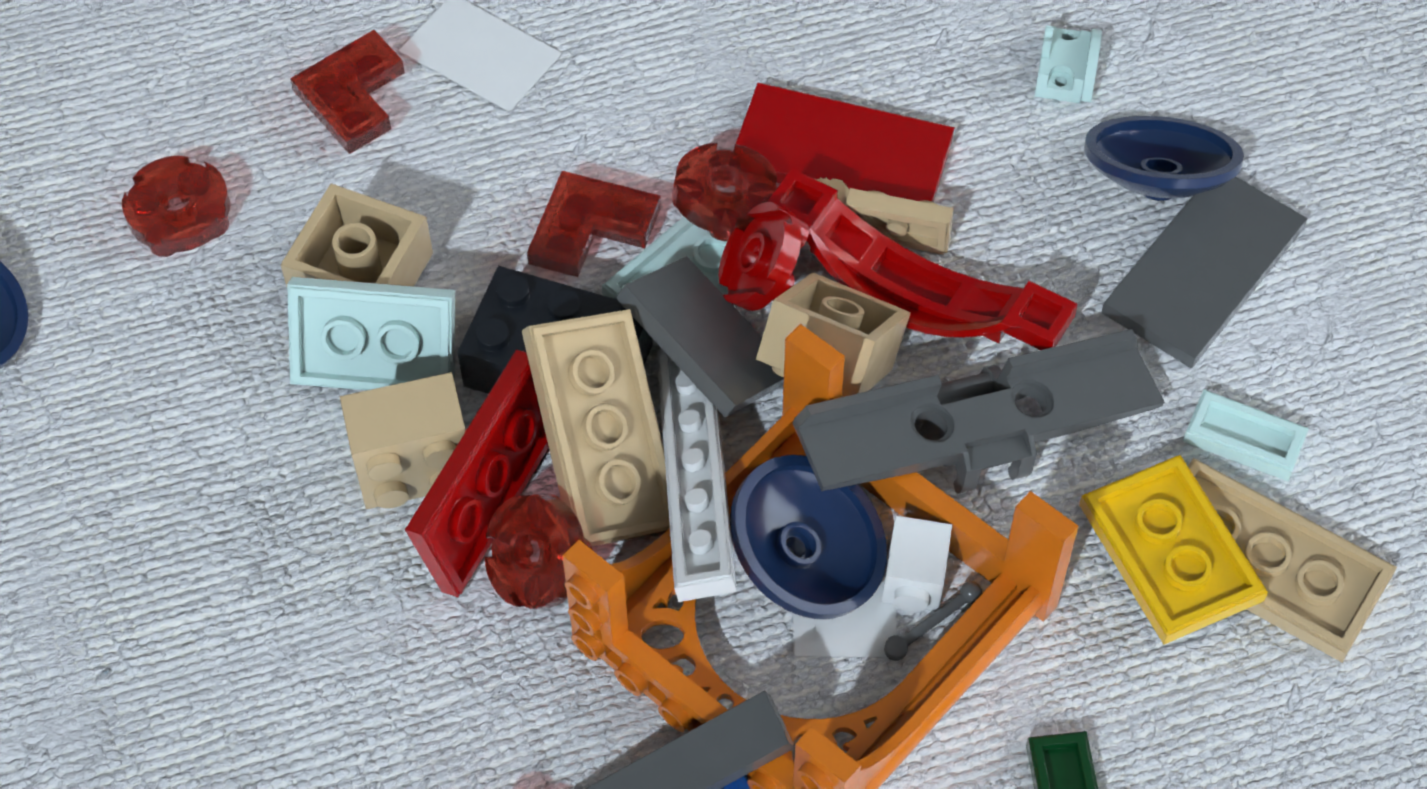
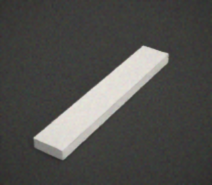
[657,349,737,602]

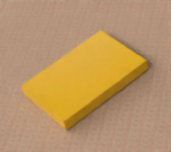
[1079,455,1268,645]

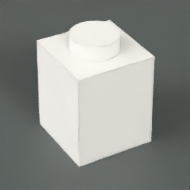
[881,515,952,612]

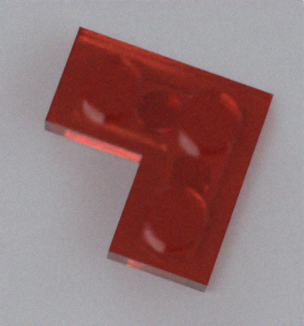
[290,30,405,154]
[527,171,661,277]

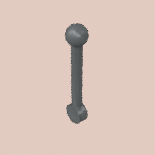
[884,581,982,661]

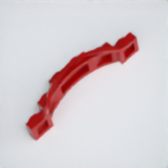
[767,169,1078,350]

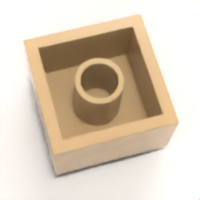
[280,183,433,287]
[756,273,911,397]
[339,372,466,510]

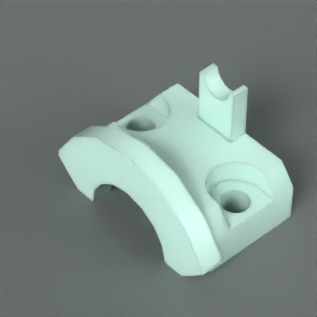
[1034,25,1102,103]

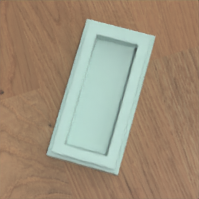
[1183,389,1309,481]

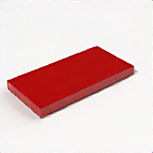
[729,83,955,202]
[405,350,549,597]

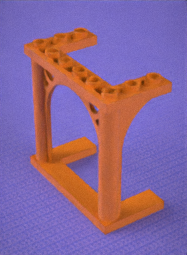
[562,324,1079,789]

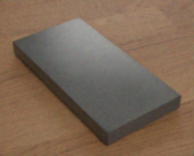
[1101,177,1308,368]

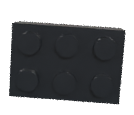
[457,265,653,394]

